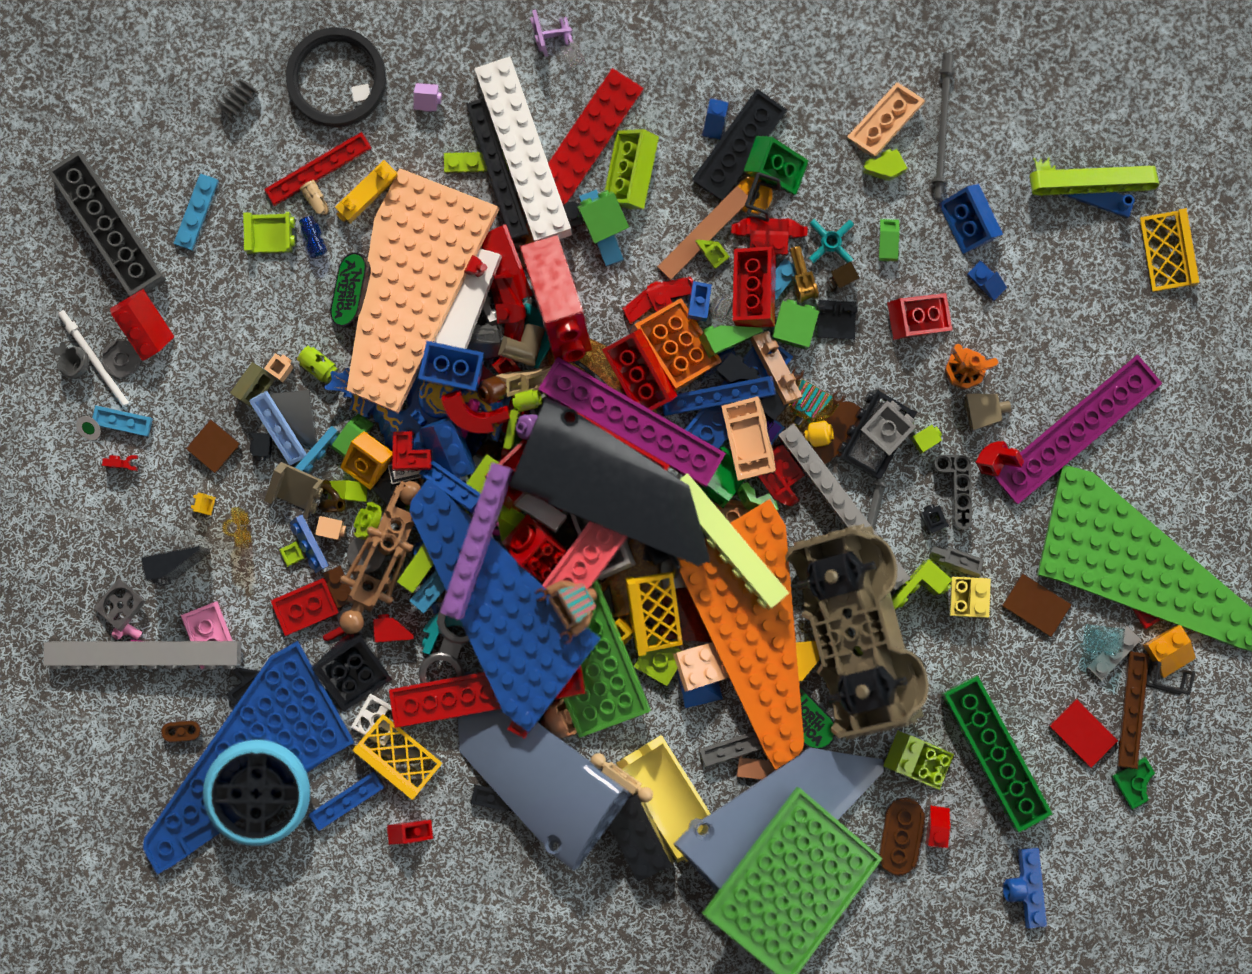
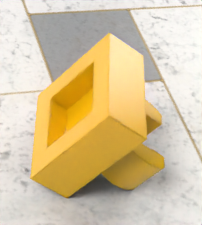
[191,493,216,516]

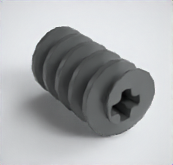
[218,79,259,121]

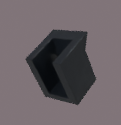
[249,432,272,461]
[920,504,949,534]

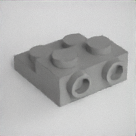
[861,400,916,456]

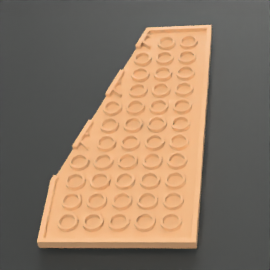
[347,168,499,413]

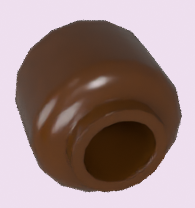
[477,376,507,404]

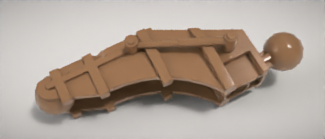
[339,481,421,634]

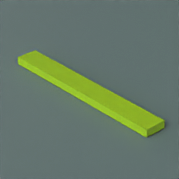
[397,454,499,593]

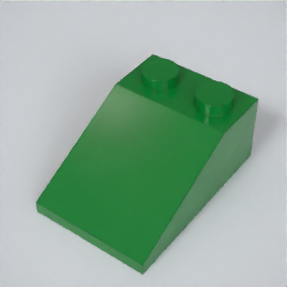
[744,136,809,195]

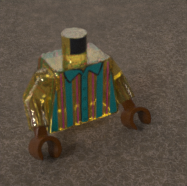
[789,367,846,428]

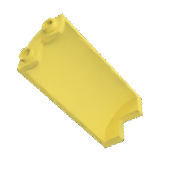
[616,735,710,863]

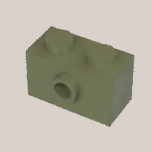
[230,362,276,409]

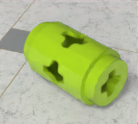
[297,345,339,384]

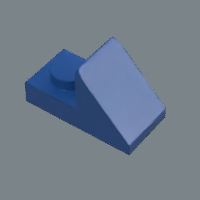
[702,98,728,140]
[967,261,1007,301]
[687,281,712,322]

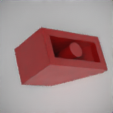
[373,614,415,643]
[925,805,950,848]
[387,819,433,844]

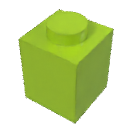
[910,424,942,454]

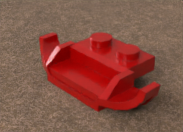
[731,217,808,255]
[758,444,805,507]

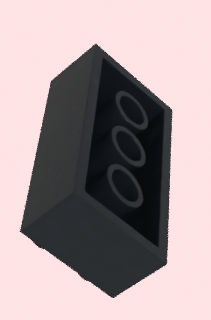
[609,793,675,882]

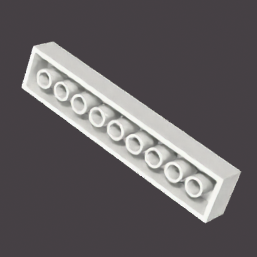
[474,57,572,242]

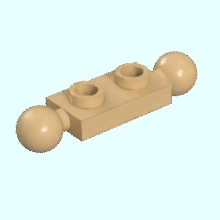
[590,753,653,803]

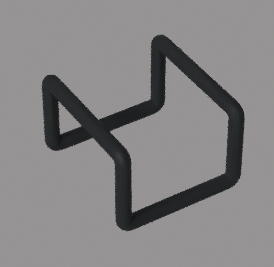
[745,173,781,222]
[1146,661,1196,695]

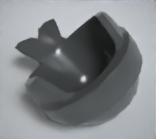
[52,342,89,379]

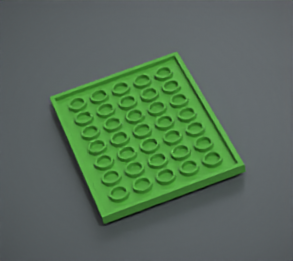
[702,787,882,974]

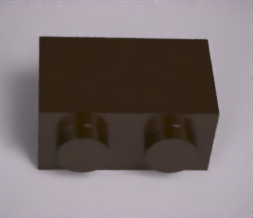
[826,261,860,295]

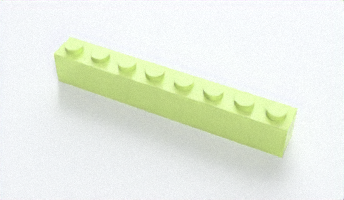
[680,473,789,610]

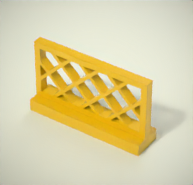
[1140,208,1199,292]
[625,572,683,656]
[352,714,443,800]

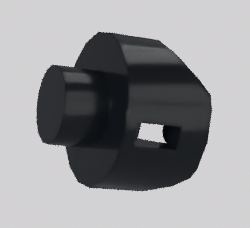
[563,202,584,229]

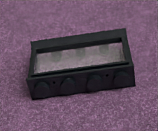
[837,389,917,479]

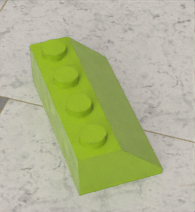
[605,129,659,210]

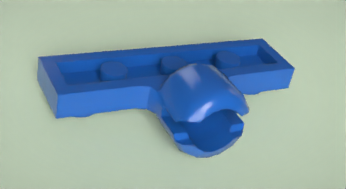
[1002,847,1047,928]

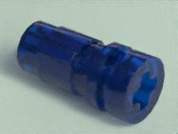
[299,216,328,258]

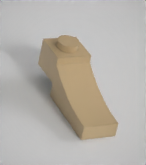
[496,365,552,397]

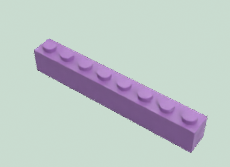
[440,463,514,619]

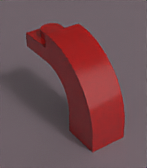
[442,389,510,433]

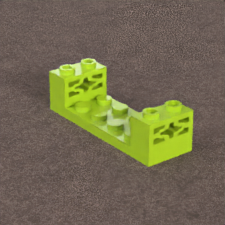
[853,559,952,657]

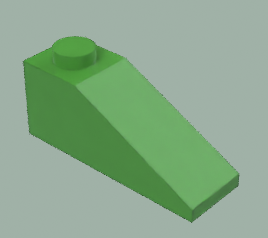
[699,325,763,358]

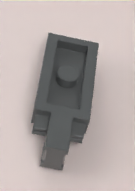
[929,546,984,578]

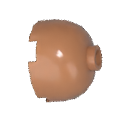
[541,698,577,739]

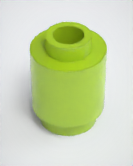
[512,389,542,412]

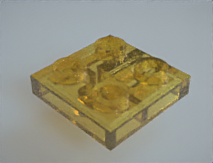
[222,507,252,549]

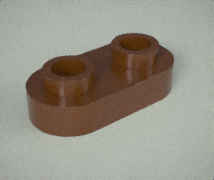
[161,721,202,742]

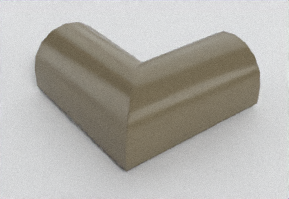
[498,324,545,367]

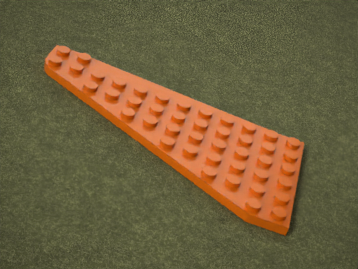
[677,499,804,770]

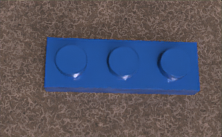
[289,515,329,573]

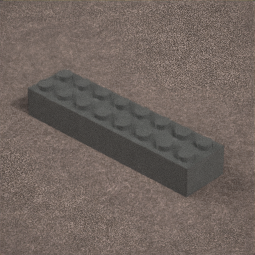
[47,150,167,296]

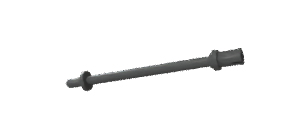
[931,52,955,201]

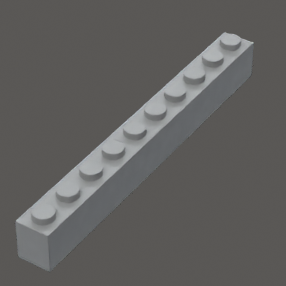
[778,424,911,591]
[44,641,241,669]

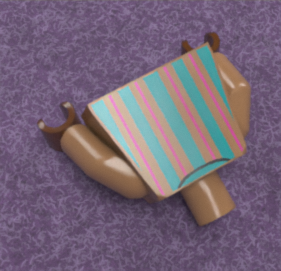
[535,581,597,644]

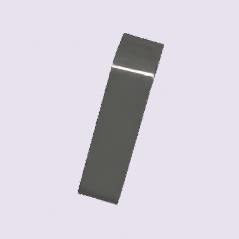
[932,455,972,531]

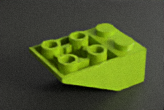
[883,731,954,790]

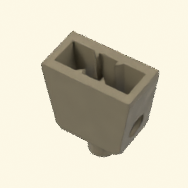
[964,394,1011,432]

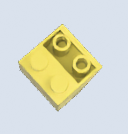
[950,577,991,618]

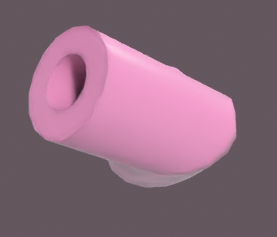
[112,624,142,640]

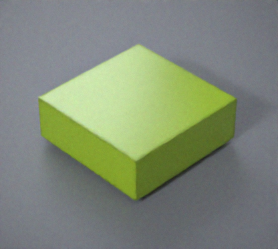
[279,541,305,567]

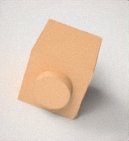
[315,516,346,541]

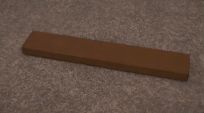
[1117,651,1149,769]

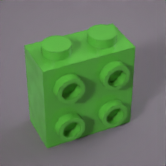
[577,190,629,243]
[772,299,819,350]

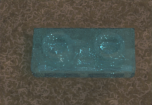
[1080,624,1125,656]

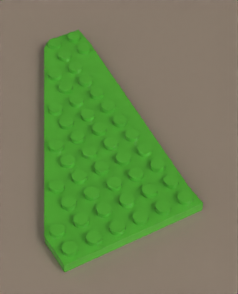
[1037,465,1252,652]

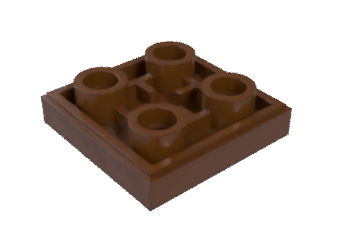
[186,419,241,473]

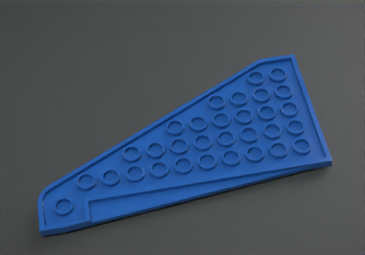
[410,479,601,732]
[143,641,355,874]

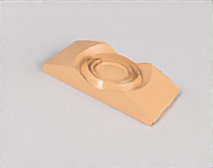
[722,396,776,481]

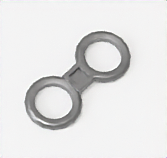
[418,608,470,683]

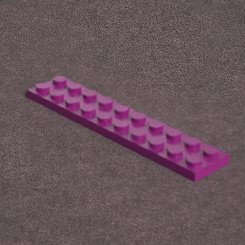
[992,354,1162,505]
[538,357,726,487]

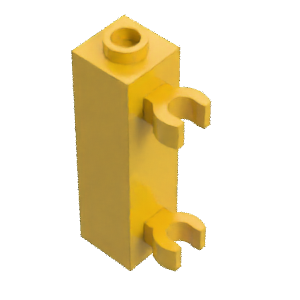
[335,160,398,224]

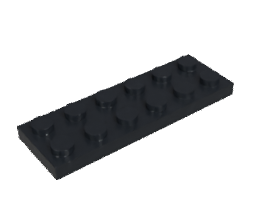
[692,89,788,202]

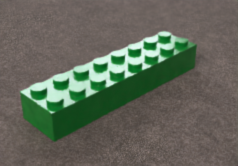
[941,676,1053,833]

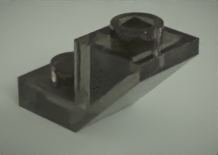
[559,515,579,551]

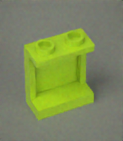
[243,212,296,254]

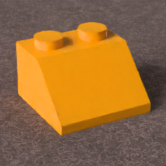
[340,431,393,490]
[1143,625,1196,678]

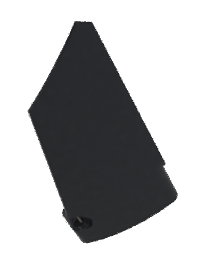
[509,398,710,566]

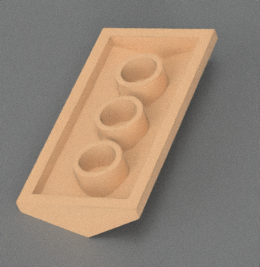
[847,82,925,157]

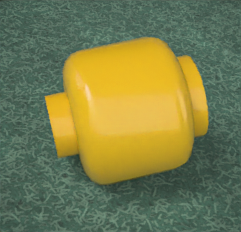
[805,420,834,447]

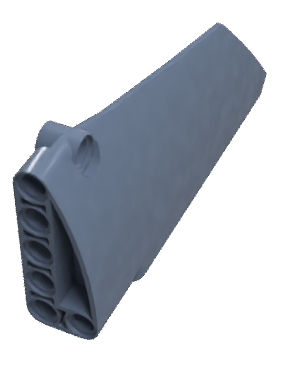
[458,671,630,871]
[674,747,884,893]

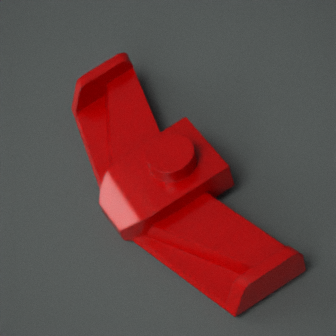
[493,274,526,342]
[622,276,693,325]

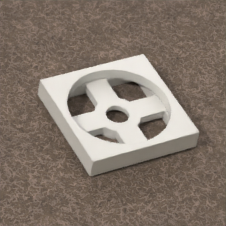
[351,694,395,747]

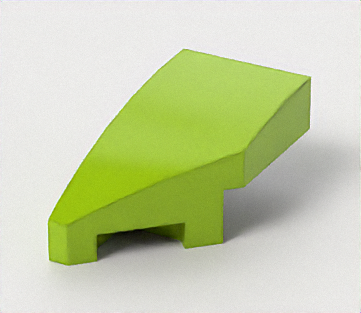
[695,239,730,269]

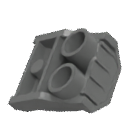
[467,324,502,360]

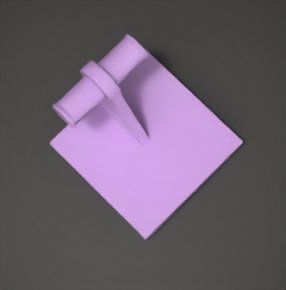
[530,10,573,56]

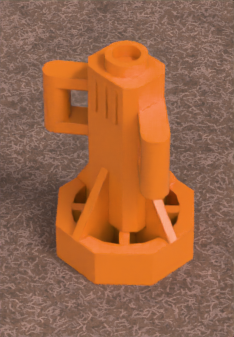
[945,344,998,390]

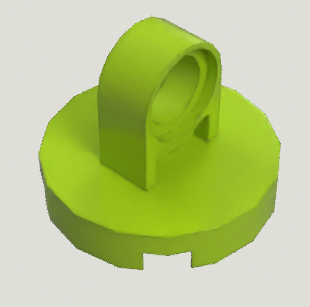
[354,502,382,540]

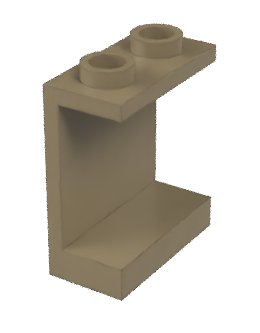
[264,462,323,519]

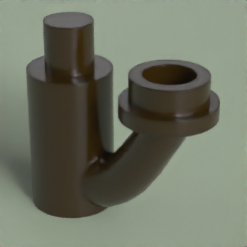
[318,479,346,513]

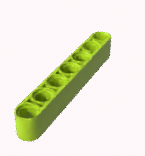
[1029,166,1159,196]

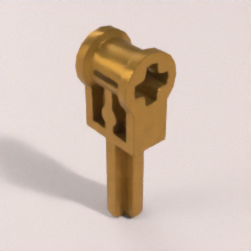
[790,246,819,303]

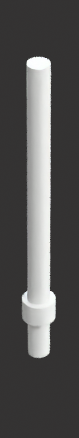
[58,310,129,408]

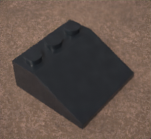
[141,546,210,586]

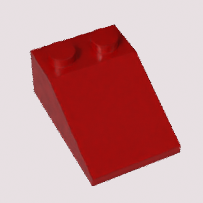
[887,293,953,340]

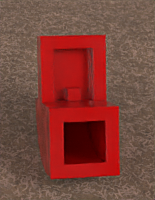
[976,441,1024,477]

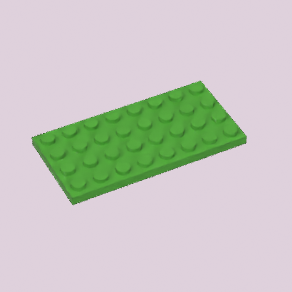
[563,579,651,738]

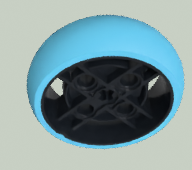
[203,740,310,846]

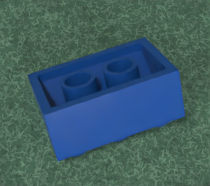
[939,184,1003,254]
[418,341,484,393]
[418,416,476,478]

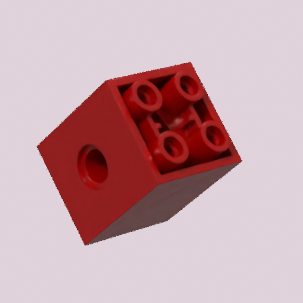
[502,514,567,583]

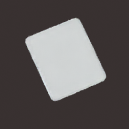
[351,84,370,101]

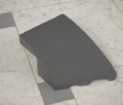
[271,390,317,447]

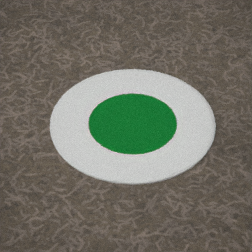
[76,416,101,440]

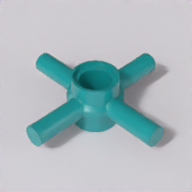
[808,219,854,264]

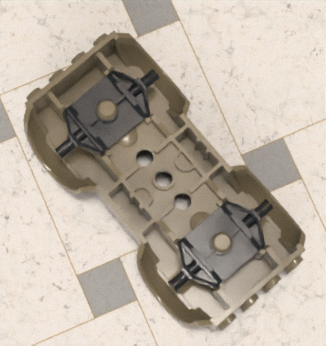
[785,524,929,740]

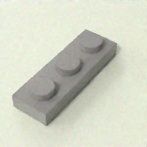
[1086,626,1141,681]

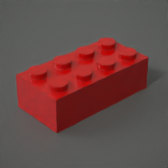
[732,246,776,327]

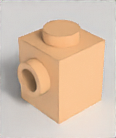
[264,353,294,383]

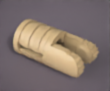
[300,180,329,215]

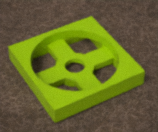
[503,409,521,449]

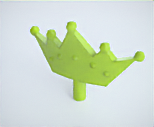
[1033,157,1056,171]

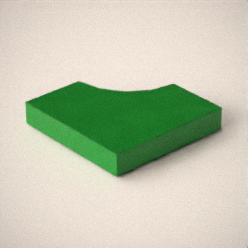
[1112,757,1156,810]

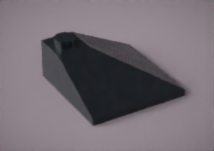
[312,631,392,712]

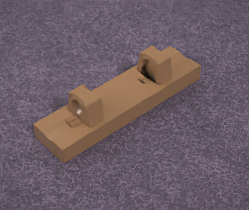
[750,331,803,405]

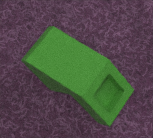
[879,219,899,262]
[331,413,373,457]
[736,482,779,511]

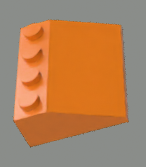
[630,298,722,392]

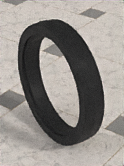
[286,27,386,128]

